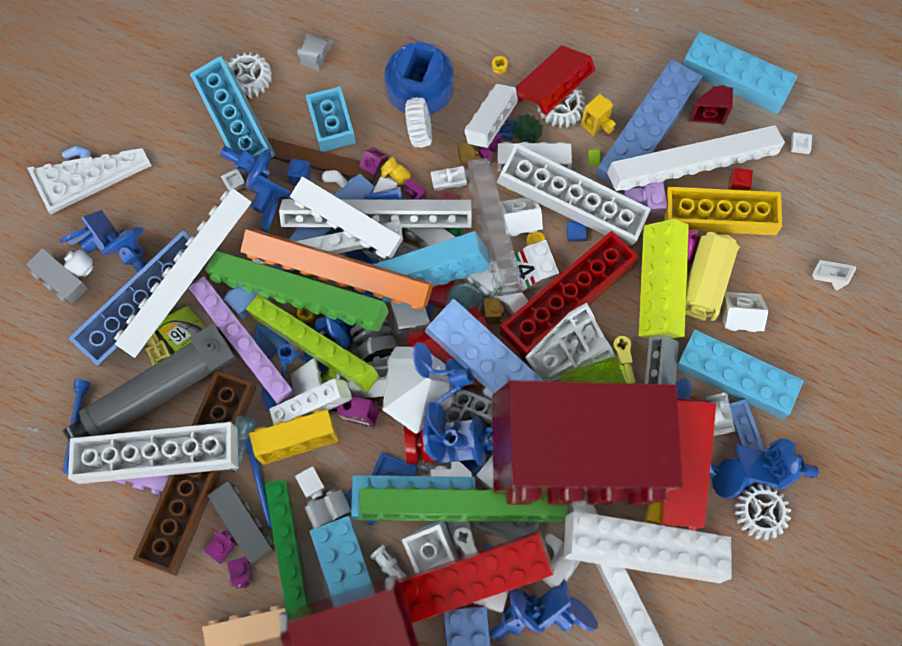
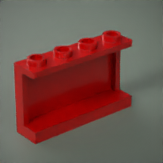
[516,45,596,115]

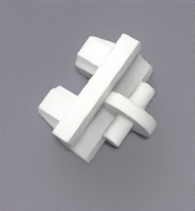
[431,166,467,191]

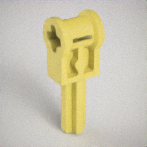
[145,332,171,366]
[611,336,635,383]

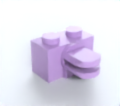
[624,182,667,218]

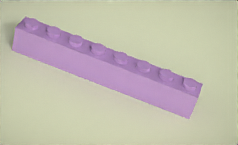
[188,277,296,405]

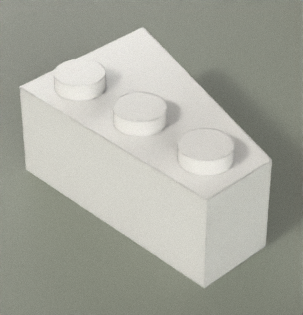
[336,351,393,398]

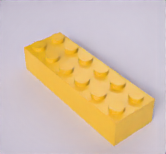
[664,187,782,236]

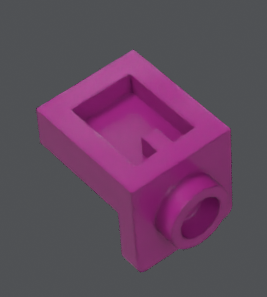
[479,132,501,164]
[359,148,389,174]
[404,178,427,200]
[204,530,236,564]
[227,557,253,589]

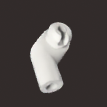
[322,170,348,189]

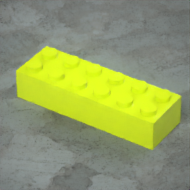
[639,219,689,339]

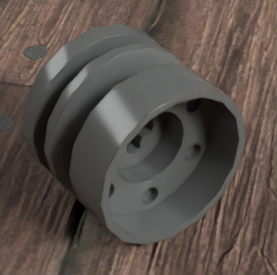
[350,318,398,363]

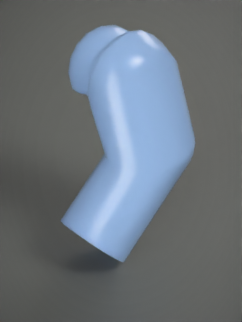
[62,146,91,160]

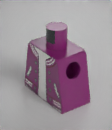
[330,396,379,429]

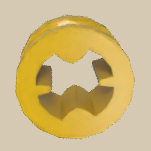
[492,56,508,74]
[297,308,315,323]

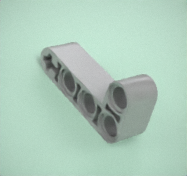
[445,390,492,426]

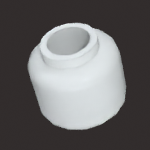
[64,250,94,278]

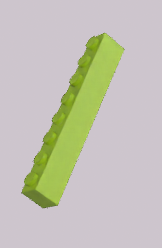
[246,294,379,393]

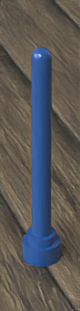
[63,379,90,474]
[240,435,272,529]

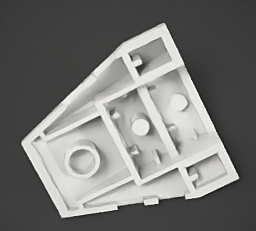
[526,303,617,381]
[383,347,459,433]

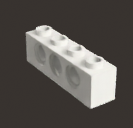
[270,378,352,424]

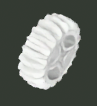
[229,52,272,98]
[537,88,586,128]
[405,98,432,148]
[735,484,791,540]

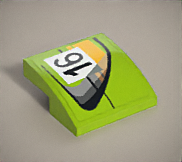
[157,306,206,352]

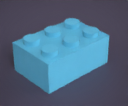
[305,86,356,152]

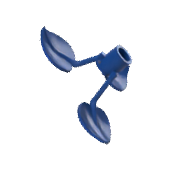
[254,325,329,412]
[413,342,474,438]

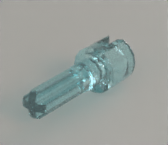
[228,416,256,472]

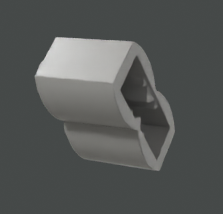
[304,489,351,529]

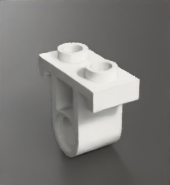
[706,393,735,436]

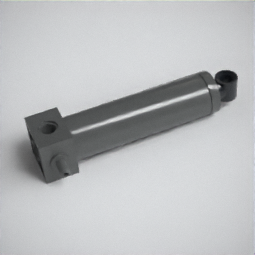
[63,323,239,443]

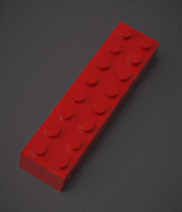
[500,231,638,361]
[398,530,554,623]

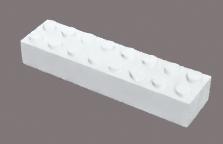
[497,143,651,248]
[68,422,238,484]
[563,511,732,583]

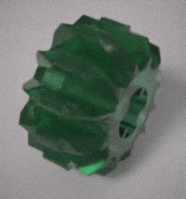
[512,113,543,144]

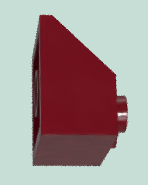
[688,85,733,125]

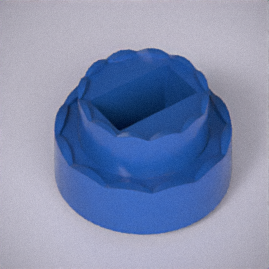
[385,41,454,115]

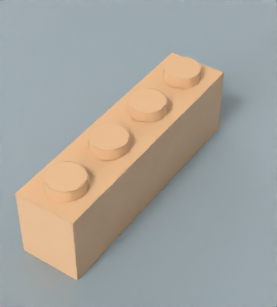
[202,605,286,646]

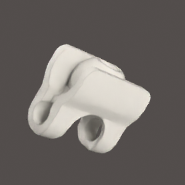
[541,534,580,588]

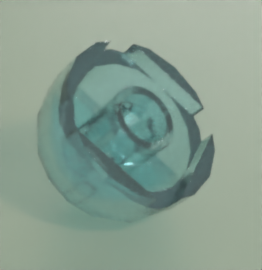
[444,283,484,312]

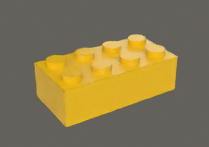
[249,409,339,465]

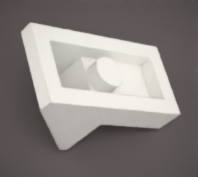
[812,260,856,290]
[431,461,472,477]

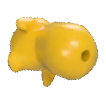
[380,157,411,186]

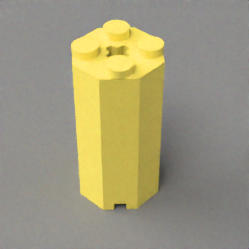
[685,232,738,321]

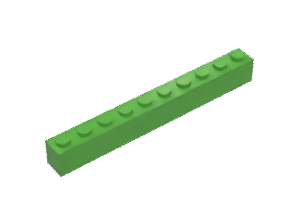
[205,251,389,331]
[358,486,568,522]

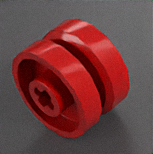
[403,425,435,465]

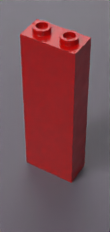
[659,398,717,530]

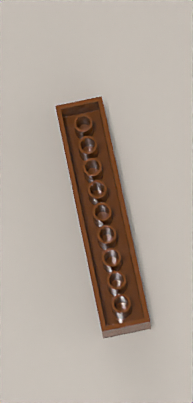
[133,370,256,576]

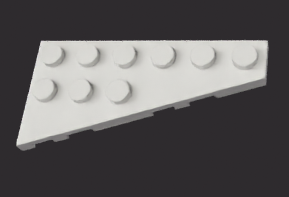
[28,148,152,214]

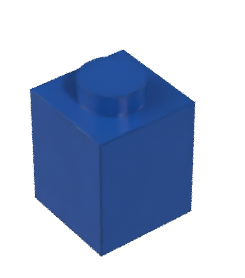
[287,159,312,186]

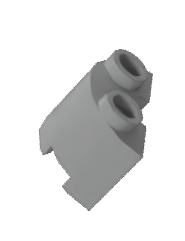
[297,32,333,71]

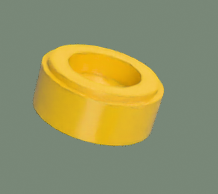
[526,231,545,246]

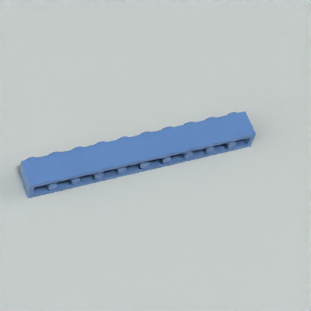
[223,174,375,320]

